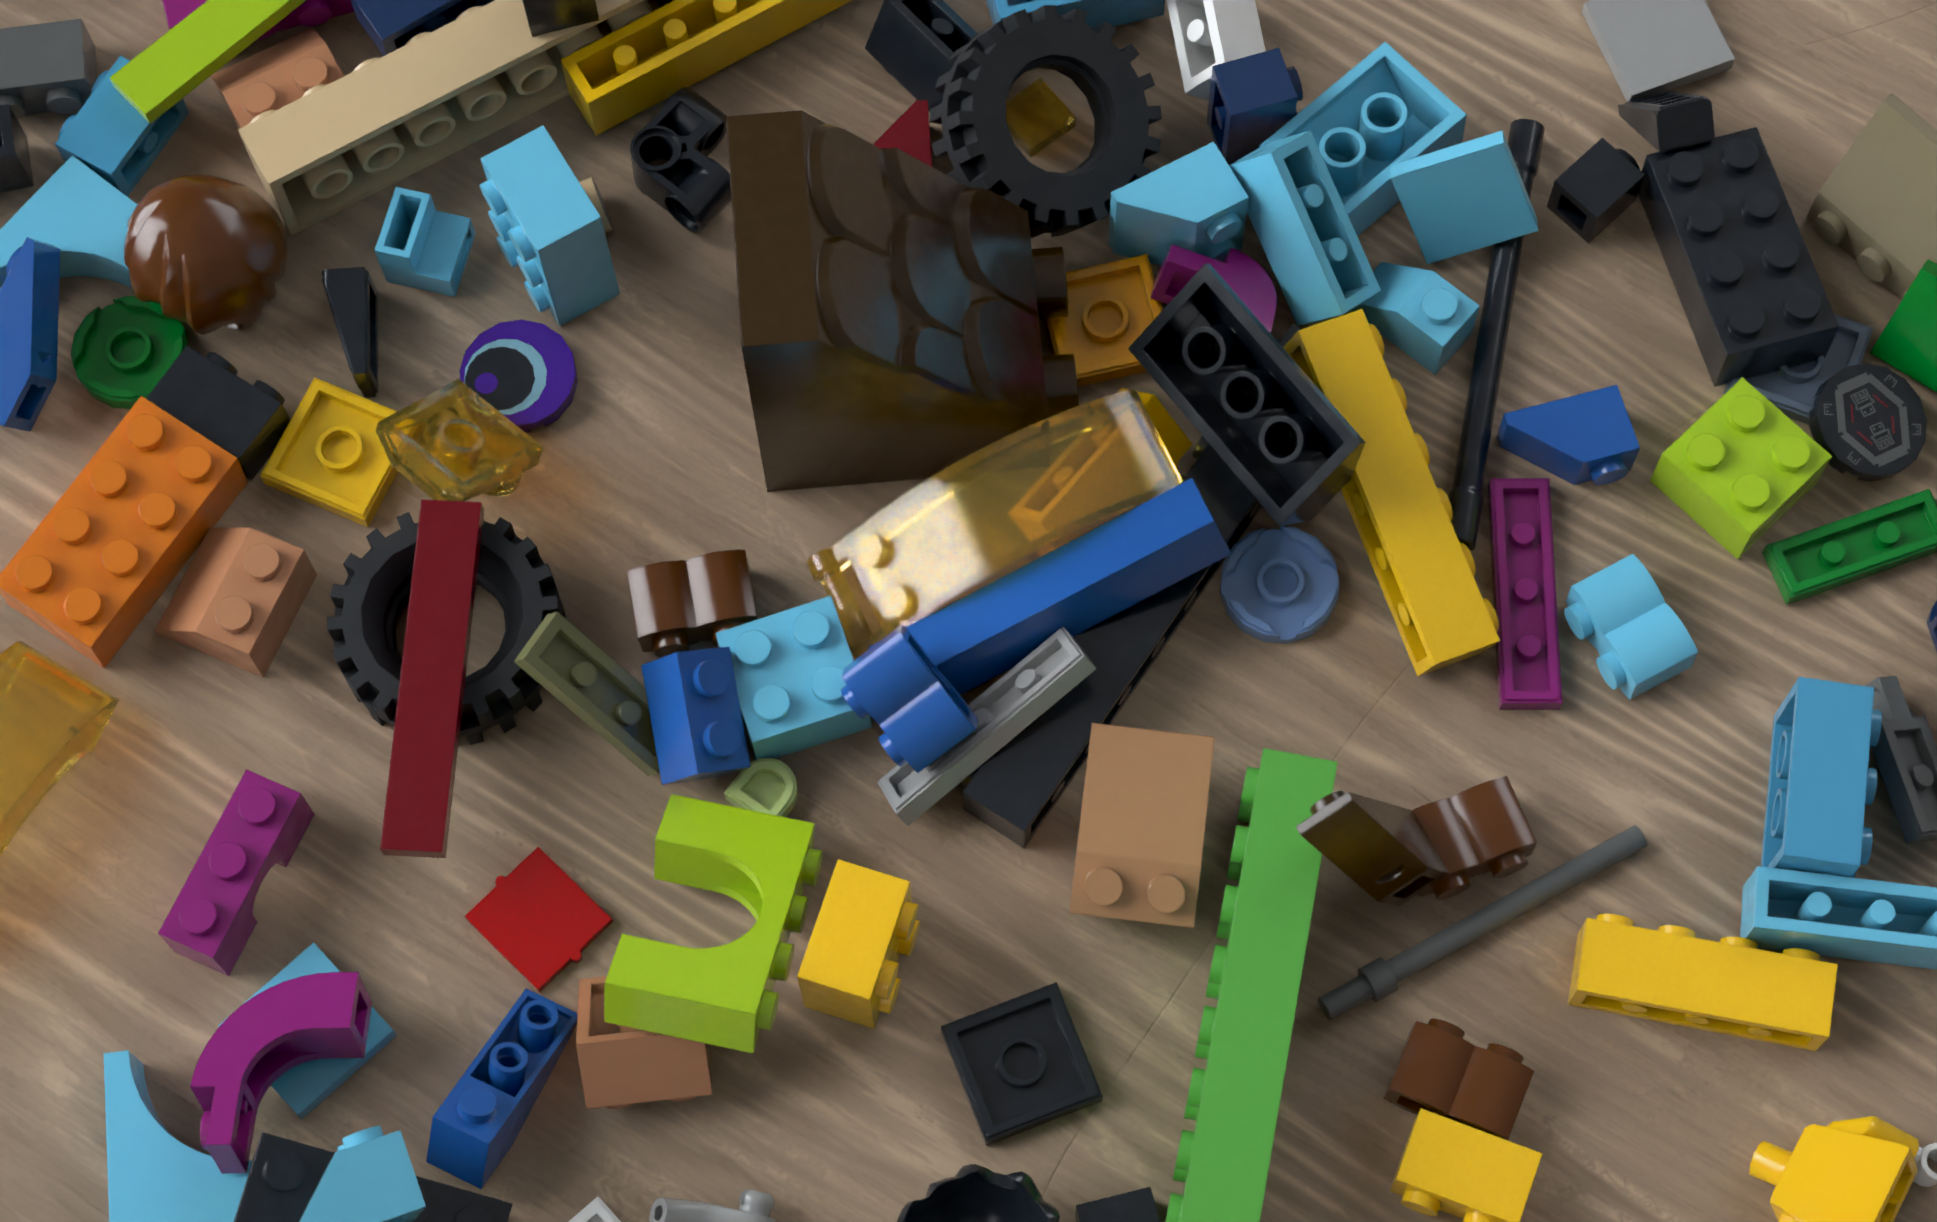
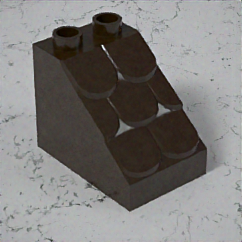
[726,110,1079,492]

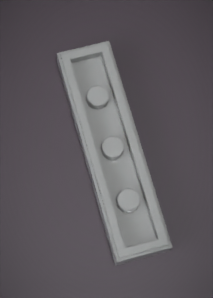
[877,626,1096,826]

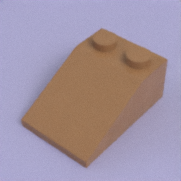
[1069,722,1215,928]

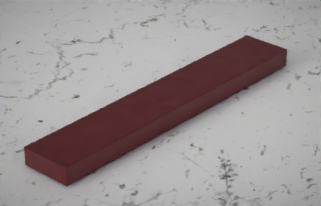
[380,499,484,858]

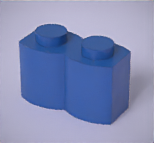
[841,624,978,773]

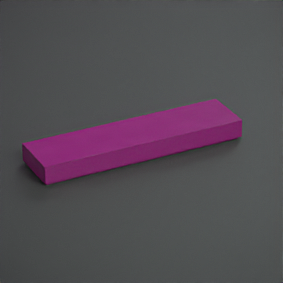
[1488,478,1563,710]

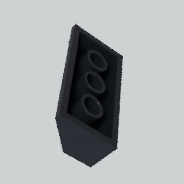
[1128,264,1366,526]

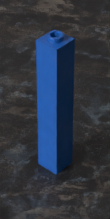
[868,478,1232,695]

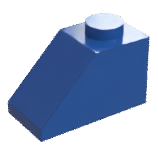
[1496,385,1640,485]

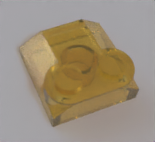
[376,379,544,501]

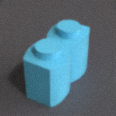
[1564,554,1698,700]

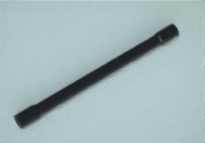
[1448,119,1545,551]

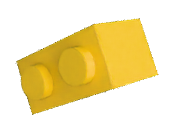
[1390,1108,1542,1222]

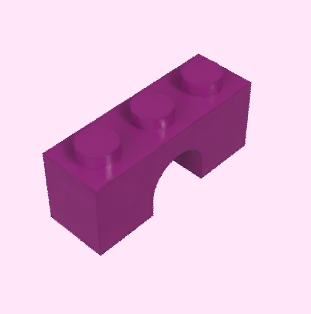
[158,769,315,976]

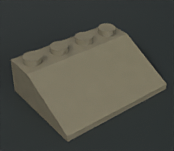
[1806,93,1937,301]

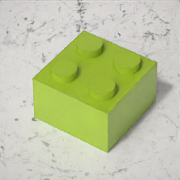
[1650,377,1832,560]

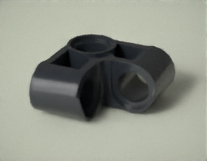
[630,87,732,233]

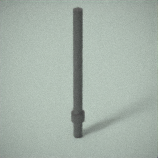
[1318,825,1647,1020]

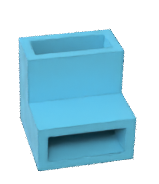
[374,187,476,297]

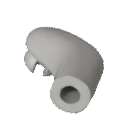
[649,1189,775,1222]

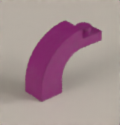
[190,972,372,1174]

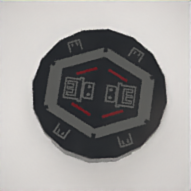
[1809,363,1927,482]

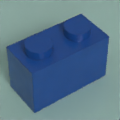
[641,646,751,785]

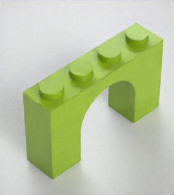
[604,794,823,1053]

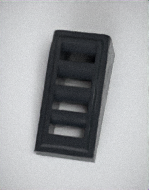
[1618,92,1715,153]
[322,267,378,398]

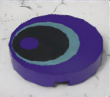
[459,319,578,434]

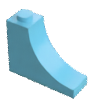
[0,155,137,289]
[103,1050,252,1222]

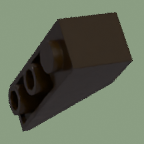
[1296,791,1449,906]

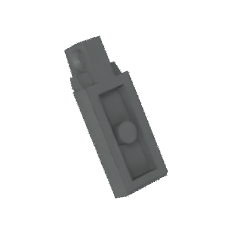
[1865,676,1937,844]

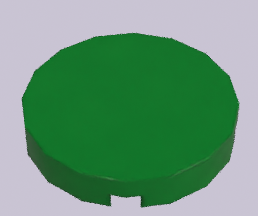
[70,296,190,409]

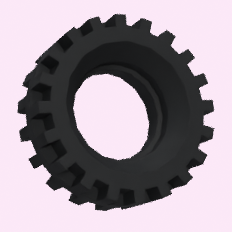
[930,5,1162,238]
[327,512,566,745]

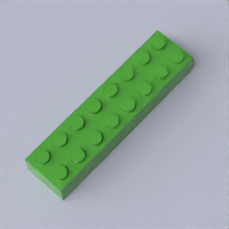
[1165,748,1338,1222]

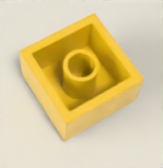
[797,859,920,1029]

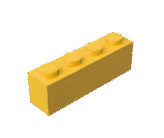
[1568,914,1838,1051]

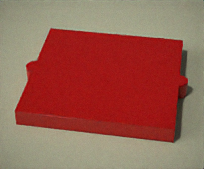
[464,847,613,993]

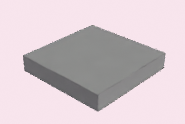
[1582,0,1735,102]

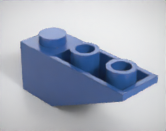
[0,237,60,432]
[426,988,577,1189]

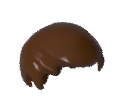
[124,174,288,335]

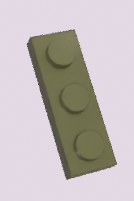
[514,612,660,776]

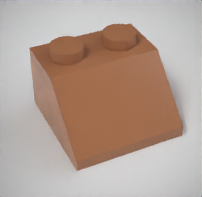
[211,27,344,129]
[155,527,317,678]
[576,976,712,1109]

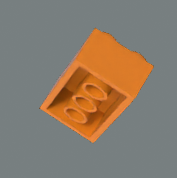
[0,396,248,669]

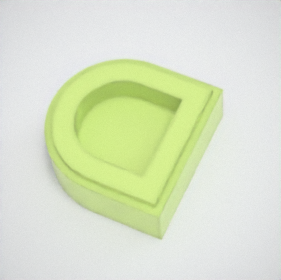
[724,758,798,817]

